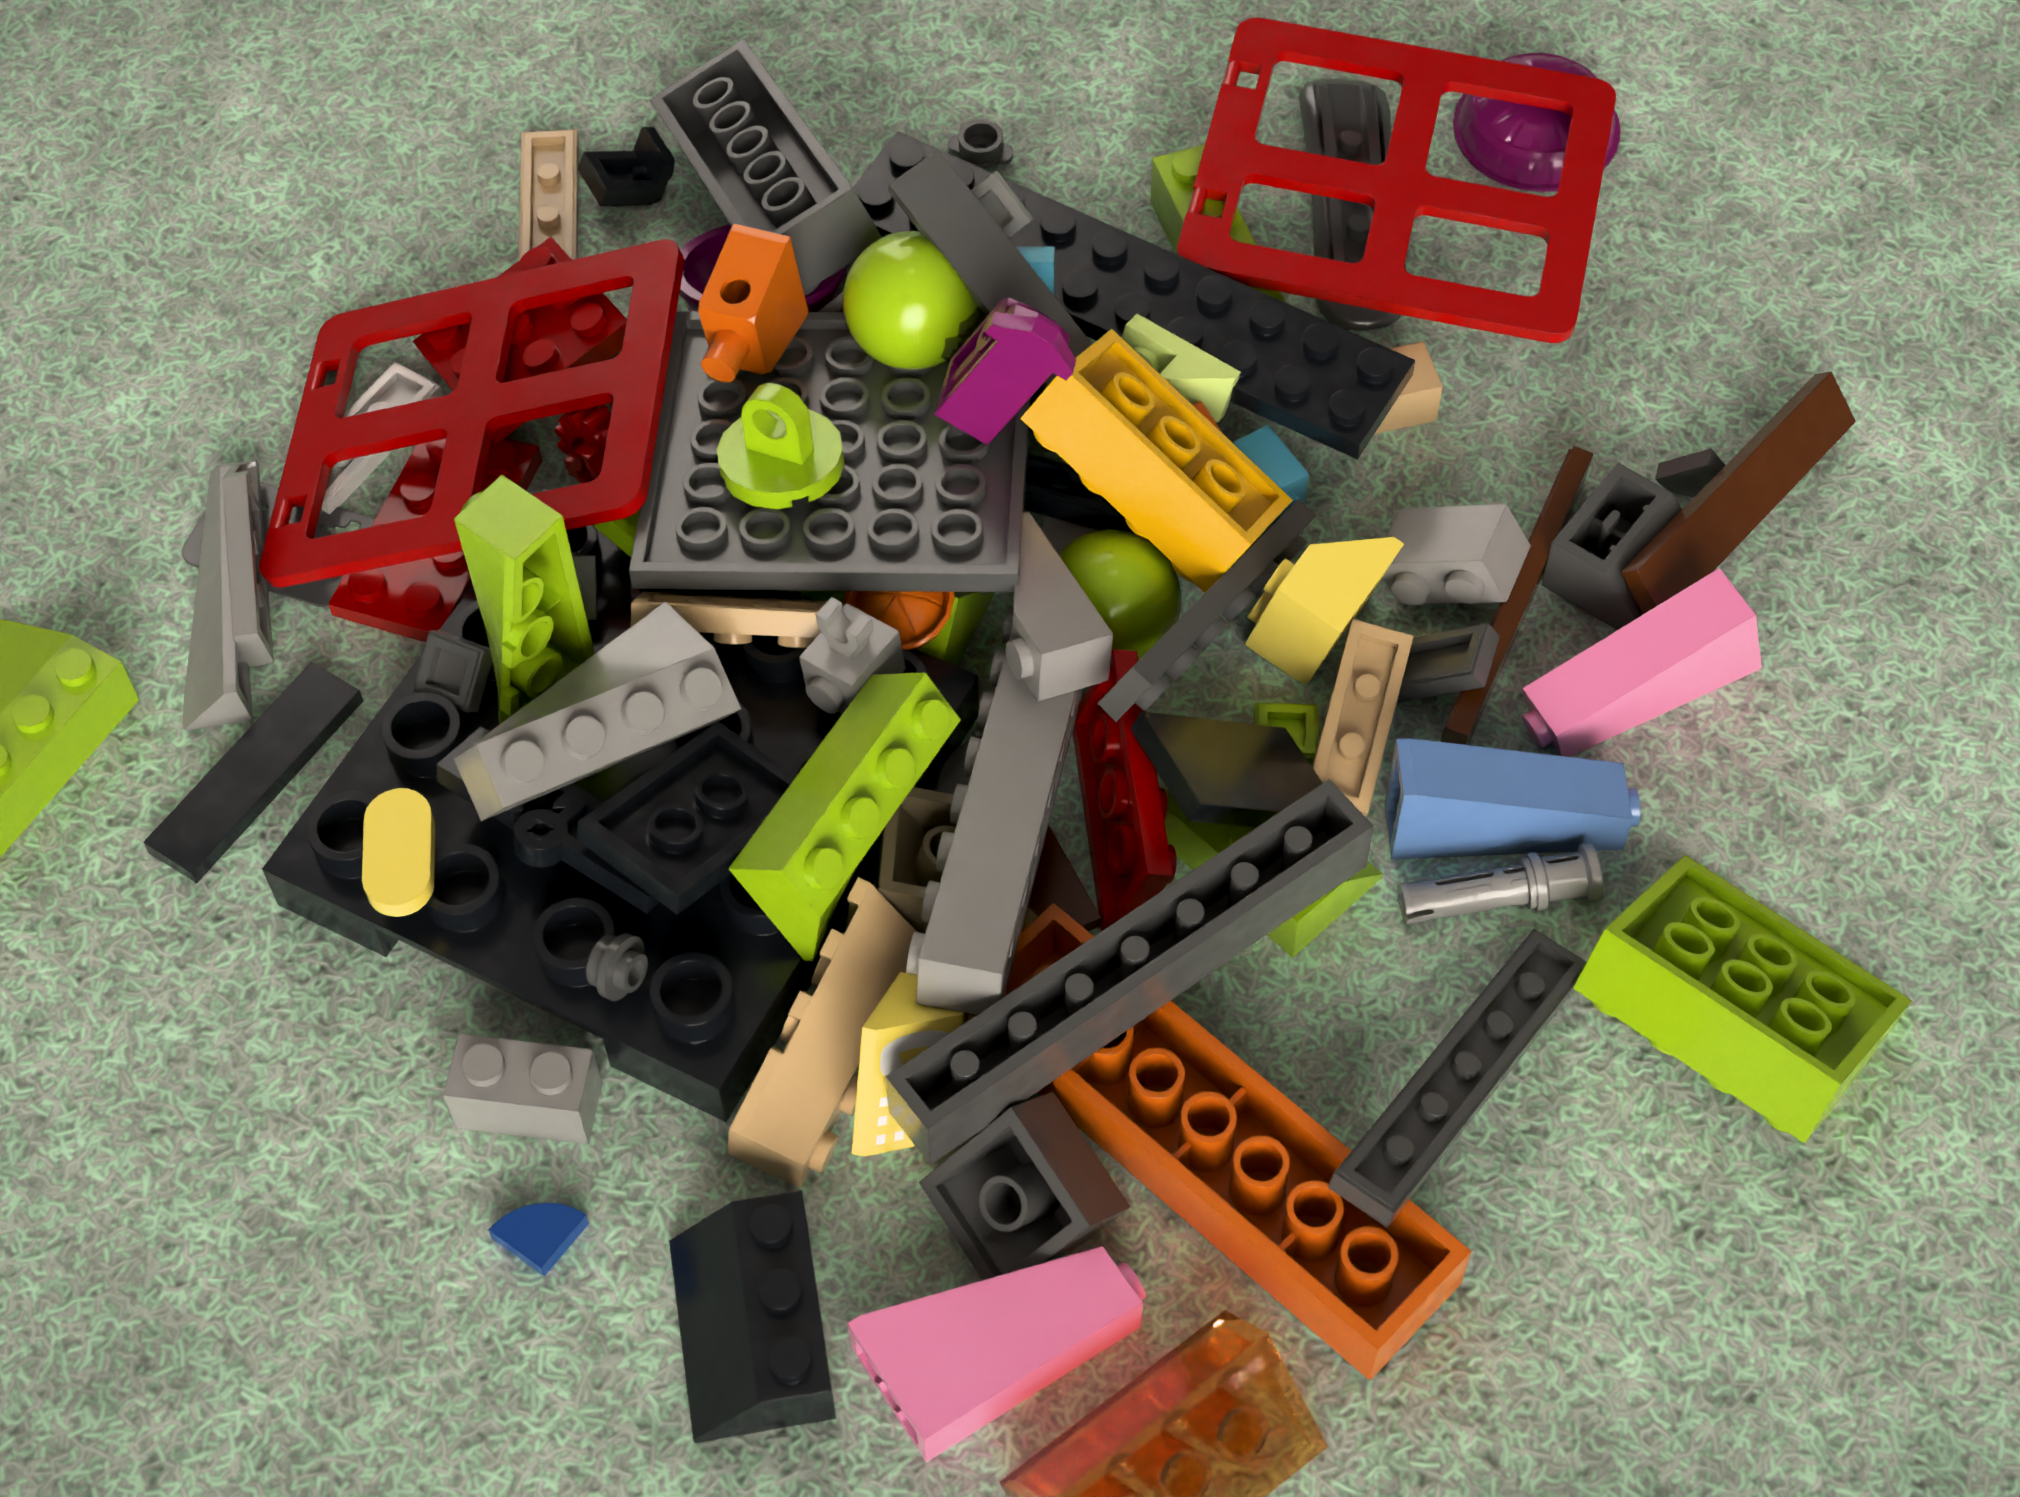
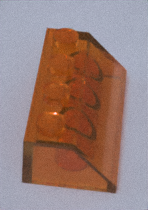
[999,1310,1328,1497]

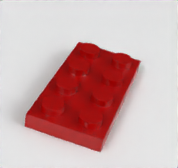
[328,438,543,643]
[1072,649,1177,932]

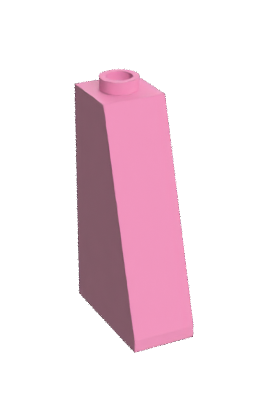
[1522,568,1762,757]
[847,1246,1146,1462]

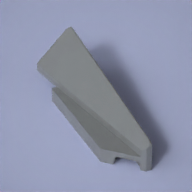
[182,460,274,730]

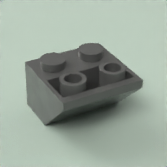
[1542,463,1682,630]

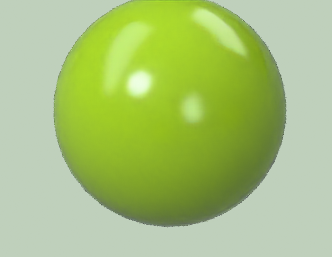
[843,231,980,369]
[1058,529,1182,661]

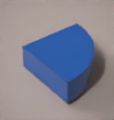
[488,1203,589,1276]

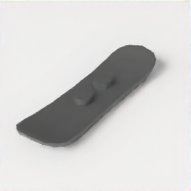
[1299,79,1406,331]

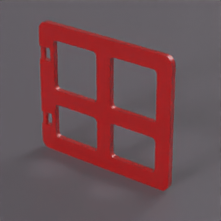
[1177,17,1616,343]

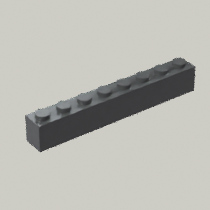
[885,779,1374,1165]

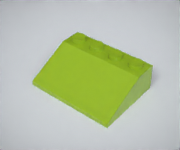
[0,619,139,857]
[1573,855,1912,1144]

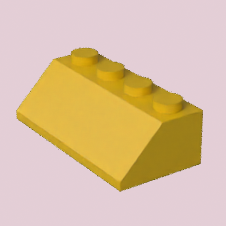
[1020,329,1293,593]

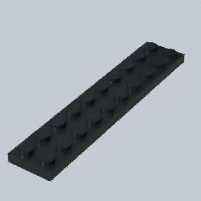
[853,131,1415,460]

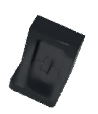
[577,127,675,207]

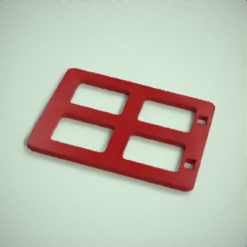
[259,239,684,588]

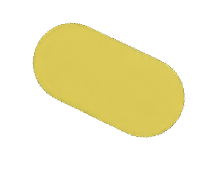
[362,788,435,917]

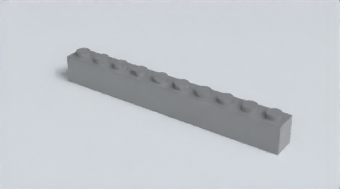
[907,515,1098,1015]

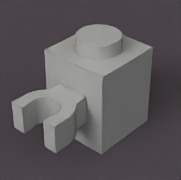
[799,597,906,714]

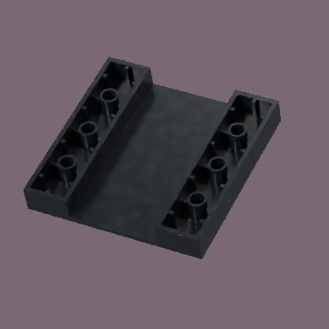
[262,488,979,1122]

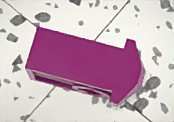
[934,298,1076,445]

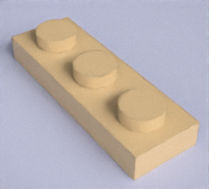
[631,592,827,648]
[1312,619,1414,817]

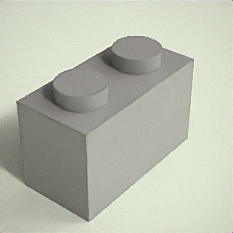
[1383,504,1531,605]
[443,1034,602,1144]

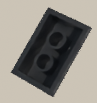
[669,1190,836,1443]

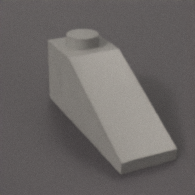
[1005,511,1113,702]

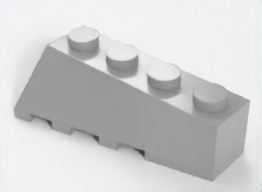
[454,601,741,821]

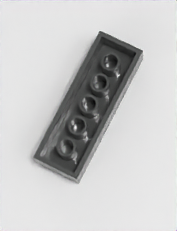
[649,39,882,295]

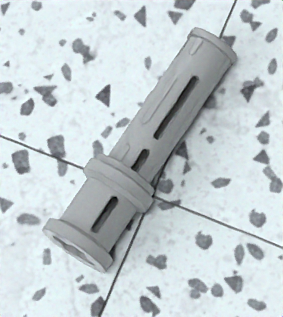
[1397,843,1603,925]

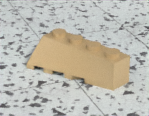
[727,877,917,1188]

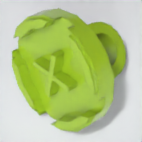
[717,383,845,509]

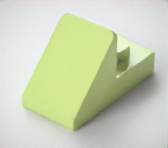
[1121,314,1241,422]

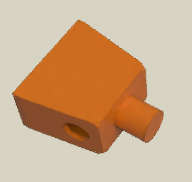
[698,224,809,383]

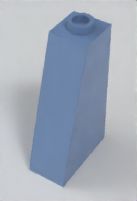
[1385,738,1640,860]

